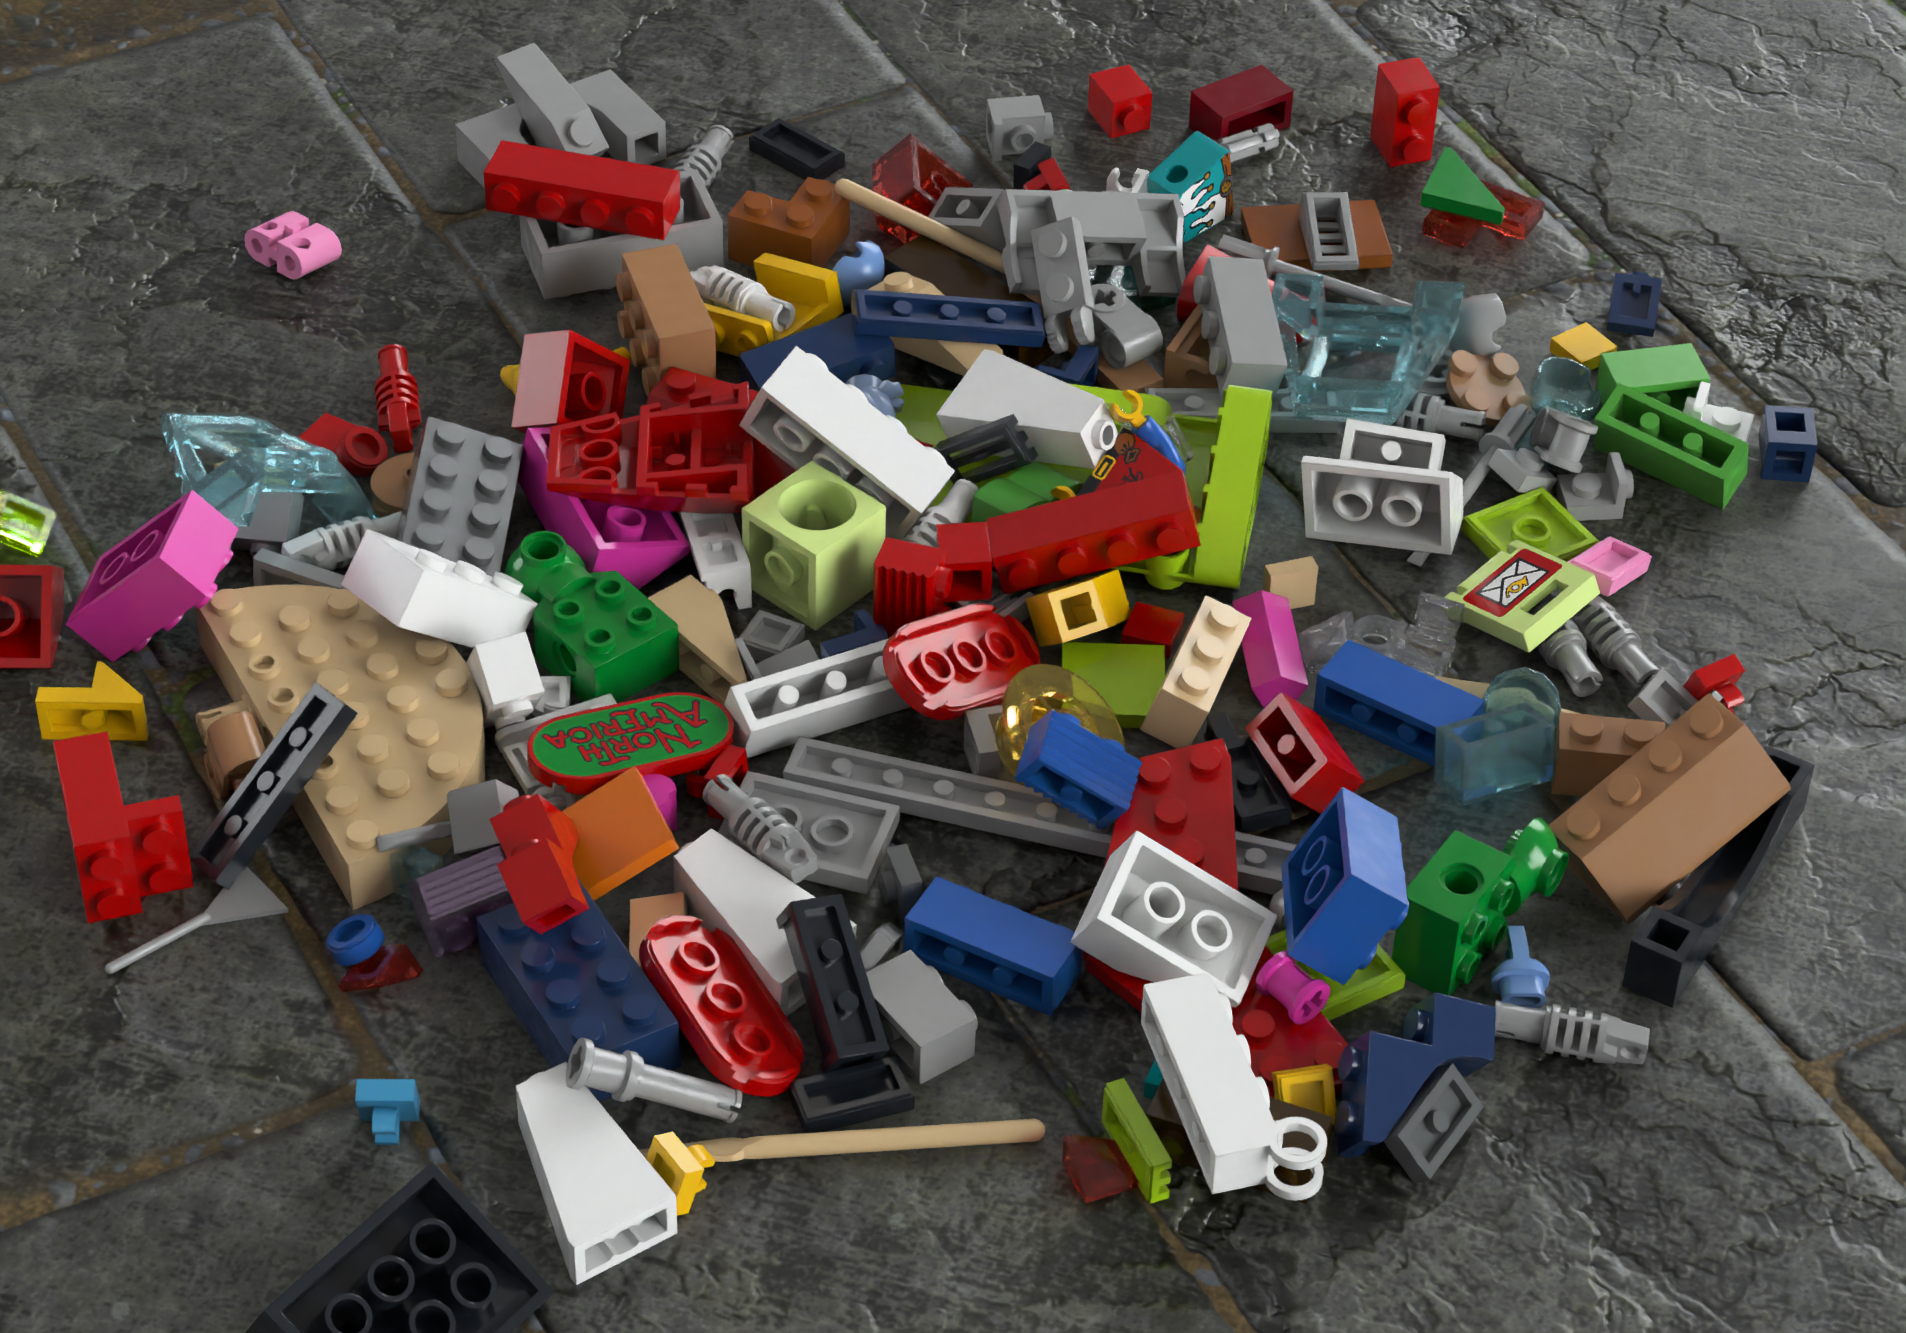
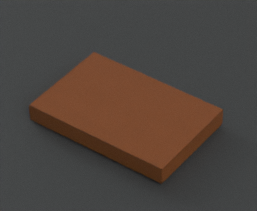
[1240,200,1393,275]

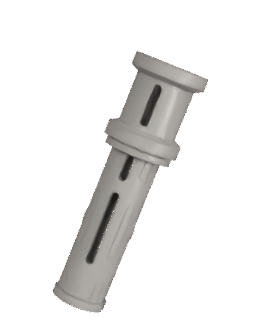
[566,1037,742,1124]

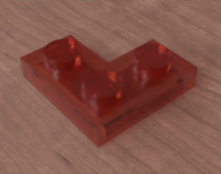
[1422,179,1545,249]

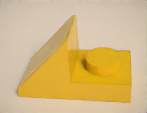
[35,661,149,741]

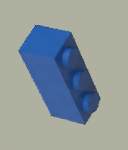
[1313,639,1485,774]
[904,876,1082,1016]

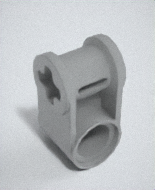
[1089,284,1163,370]
[1529,406,1598,473]

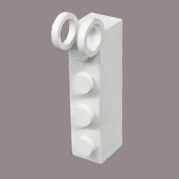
[1141,972,1327,1201]

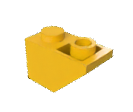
[1025,569,1131,647]

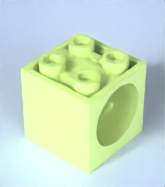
[742,461,886,631]

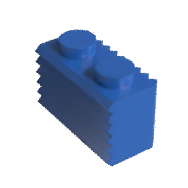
[1015,709,1142,829]

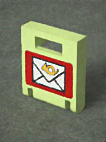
[1443,539,1600,653]

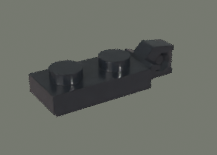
[1203,711,1292,833]

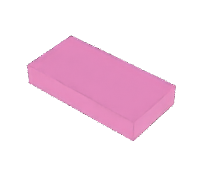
[1568,536,1652,597]

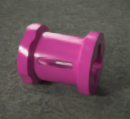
[1255,950,1331,1025]

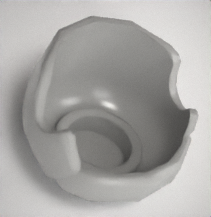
[1447,293,1506,357]

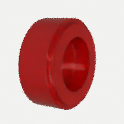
[336,426,388,477]

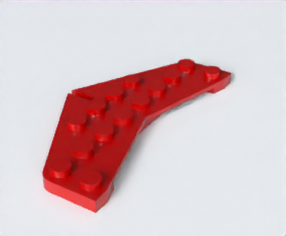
[1083,738,1349,1099]

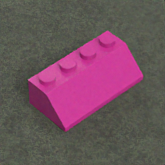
[517,427,690,590]

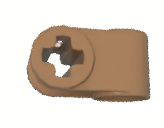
[204,712,266,800]

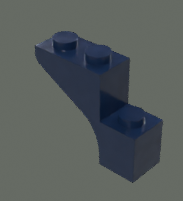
[1334,992,1496,1158]

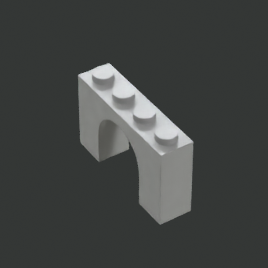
[455,69,666,216]

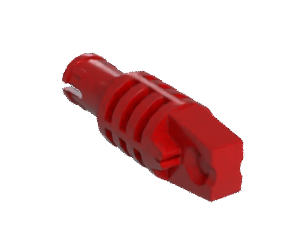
[375,344,422,453]

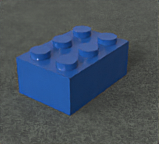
[1281,787,1409,985]

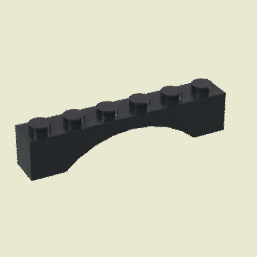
[1622,744,1815,1008]

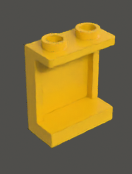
[704,252,844,357]

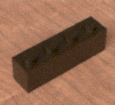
[883,235,1055,368]

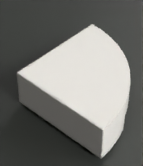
[531,676,571,717]

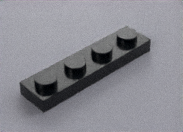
[189,682,358,890]

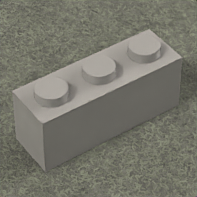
[1193,256,1288,397]

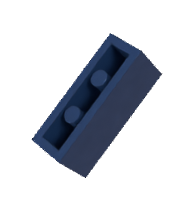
[739,313,896,391]

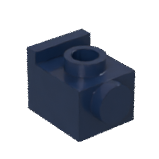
[1758,405,1817,482]

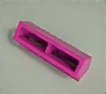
[1232,590,1309,708]

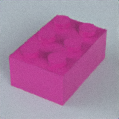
[66,490,239,662]

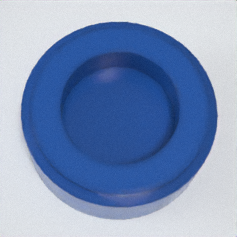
[326,914,385,966]

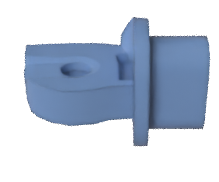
[1490,926,1550,1008]

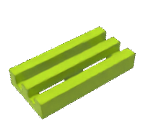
[1102,1078,1172,1204]

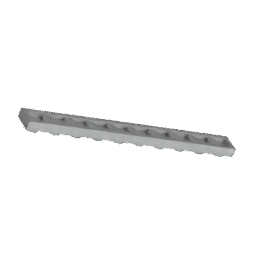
[783,736,1297,895]

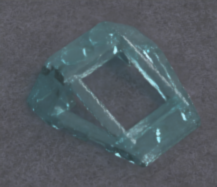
[1272,273,1465,425]
[160,412,379,526]

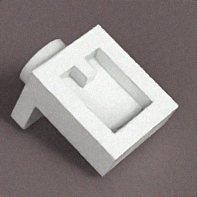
[1683,381,1754,442]

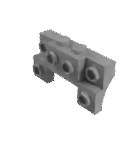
[997,189,1186,297]

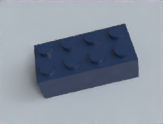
[476,878,681,1102]

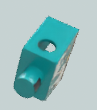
[1147,131,1234,242]

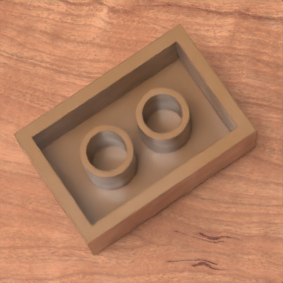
[616,243,716,397]

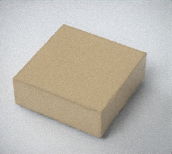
[1262,556,1318,609]

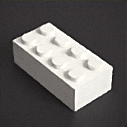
[739,346,955,540]

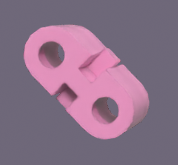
[244,211,342,280]

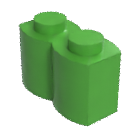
[972,462,1084,535]

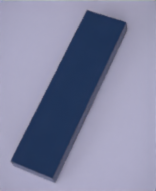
[850,289,1045,348]

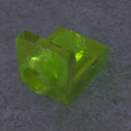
[0,489,57,558]

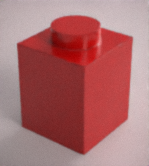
[1088,64,1153,139]
[936,522,992,602]

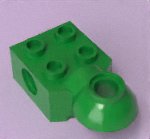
[503,531,679,703]
[1391,817,1569,996]

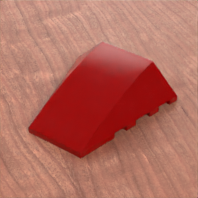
[546,381,755,514]

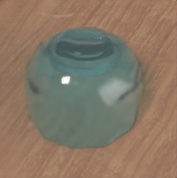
[1528,357,1602,422]
[1482,667,1561,750]

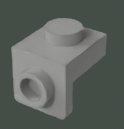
[1627,668,1723,729]

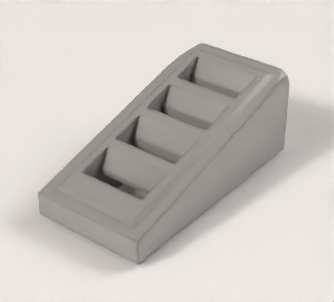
[1298,192,1359,270]

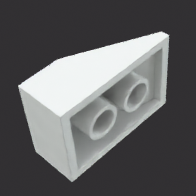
[1070,831,1278,1008]

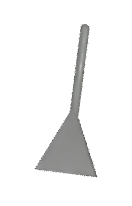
[105,866,289,974]

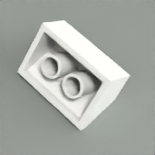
[1301,455,1464,555]

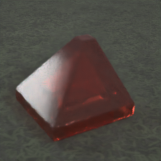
[338,944,424,992]
[1062,1135,1139,1203]

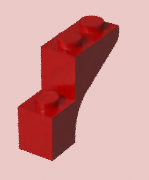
[489,793,590,935]

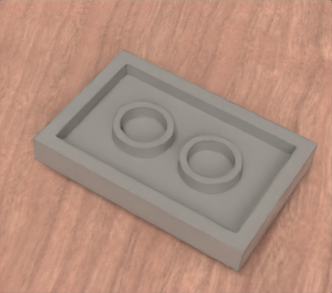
[718,771,900,894]

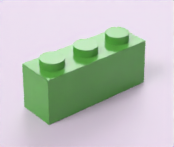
[1595,382,1749,510]

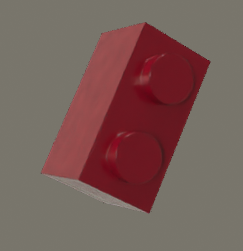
[1188,64,1294,144]

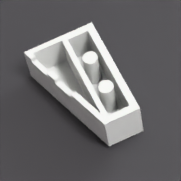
[341,529,538,648]

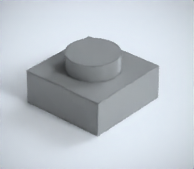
[1487,448,1558,493]

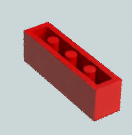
[484,140,680,240]
[987,469,1201,595]

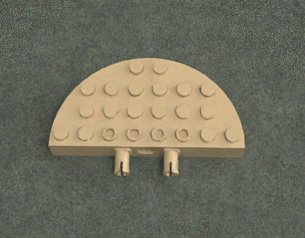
[195,585,486,910]

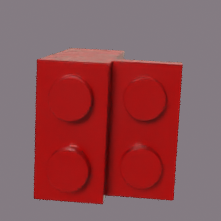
[53,731,194,923]

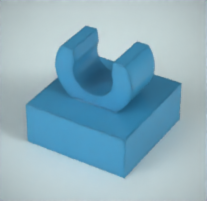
[355,1079,420,1145]

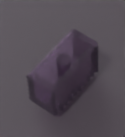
[405,845,514,957]

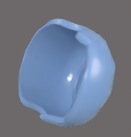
[833,240,885,307]

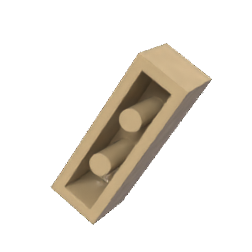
[1140,595,1252,749]

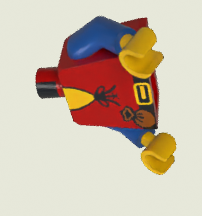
[1050,390,1201,523]

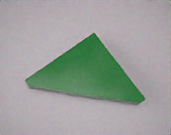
[1420,147,1505,225]

